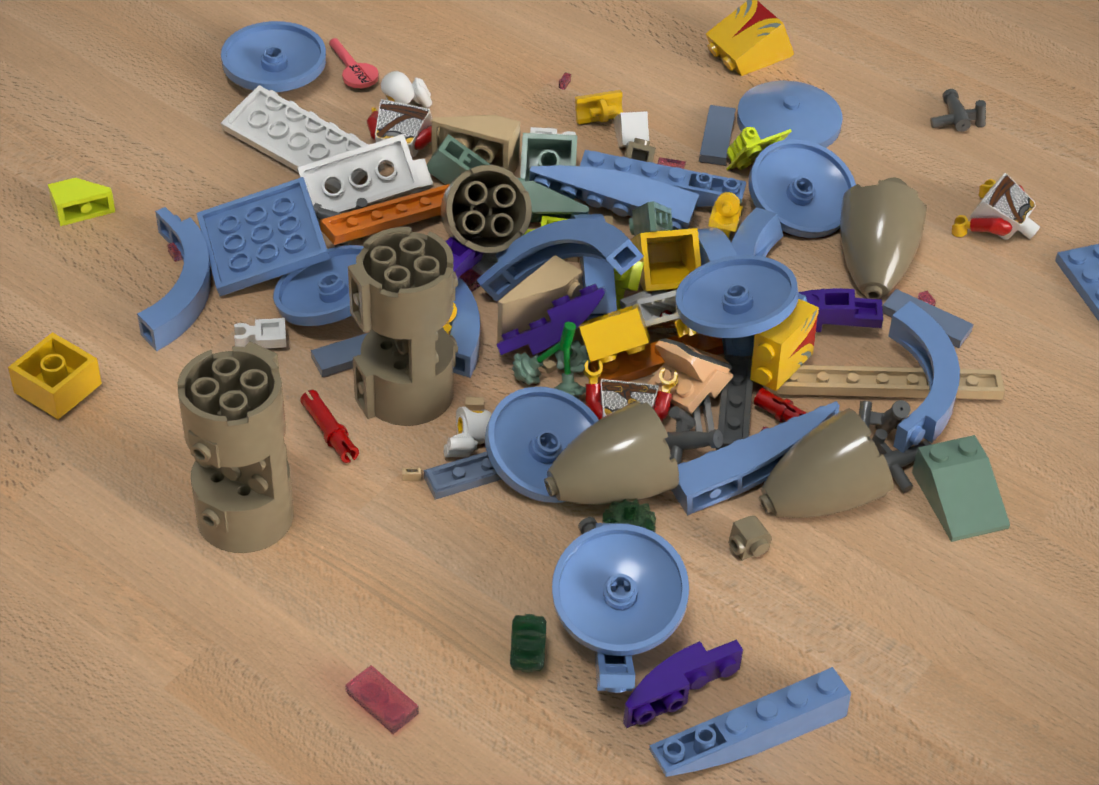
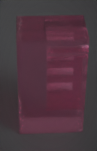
[559,72,571,90]
[167,242,181,262]
[918,291,936,306]

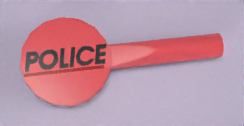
[329,38,379,89]

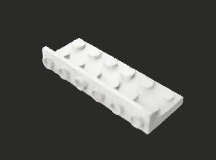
[220,85,384,193]

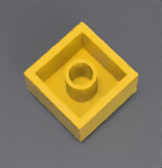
[579,303,650,364]
[8,332,102,420]

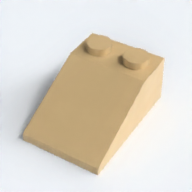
[432,115,520,173]
[497,255,583,343]

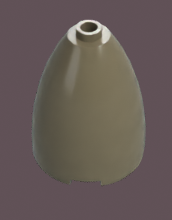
[441,165,532,253]
[840,180,927,299]
[544,400,679,505]
[759,408,894,518]

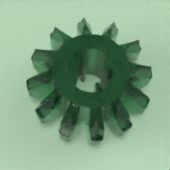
[602,498,656,532]
[510,614,547,672]

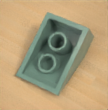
[520,133,577,200]
[912,435,1010,542]

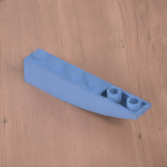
[580,150,746,207]
[529,165,699,230]
[671,401,840,516]
[649,667,851,777]

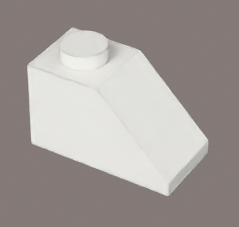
[613,111,649,148]

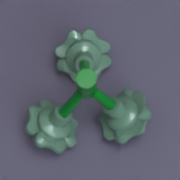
[512,322,590,400]

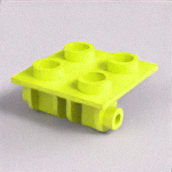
[726,127,792,170]

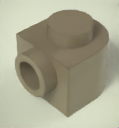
[624,138,656,162]
[728,516,772,561]

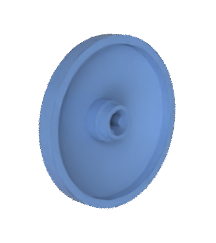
[221,21,326,92]
[737,80,843,148]
[748,139,856,238]
[273,245,364,326]
[676,255,799,338]
[485,387,599,503]
[552,524,689,656]

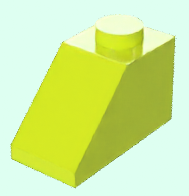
[48,178,115,226]

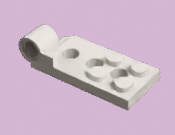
[297,134,434,221]

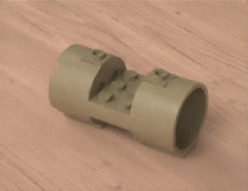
[348,227,458,426]
[177,341,294,553]

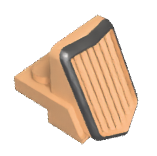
[647,338,733,414]

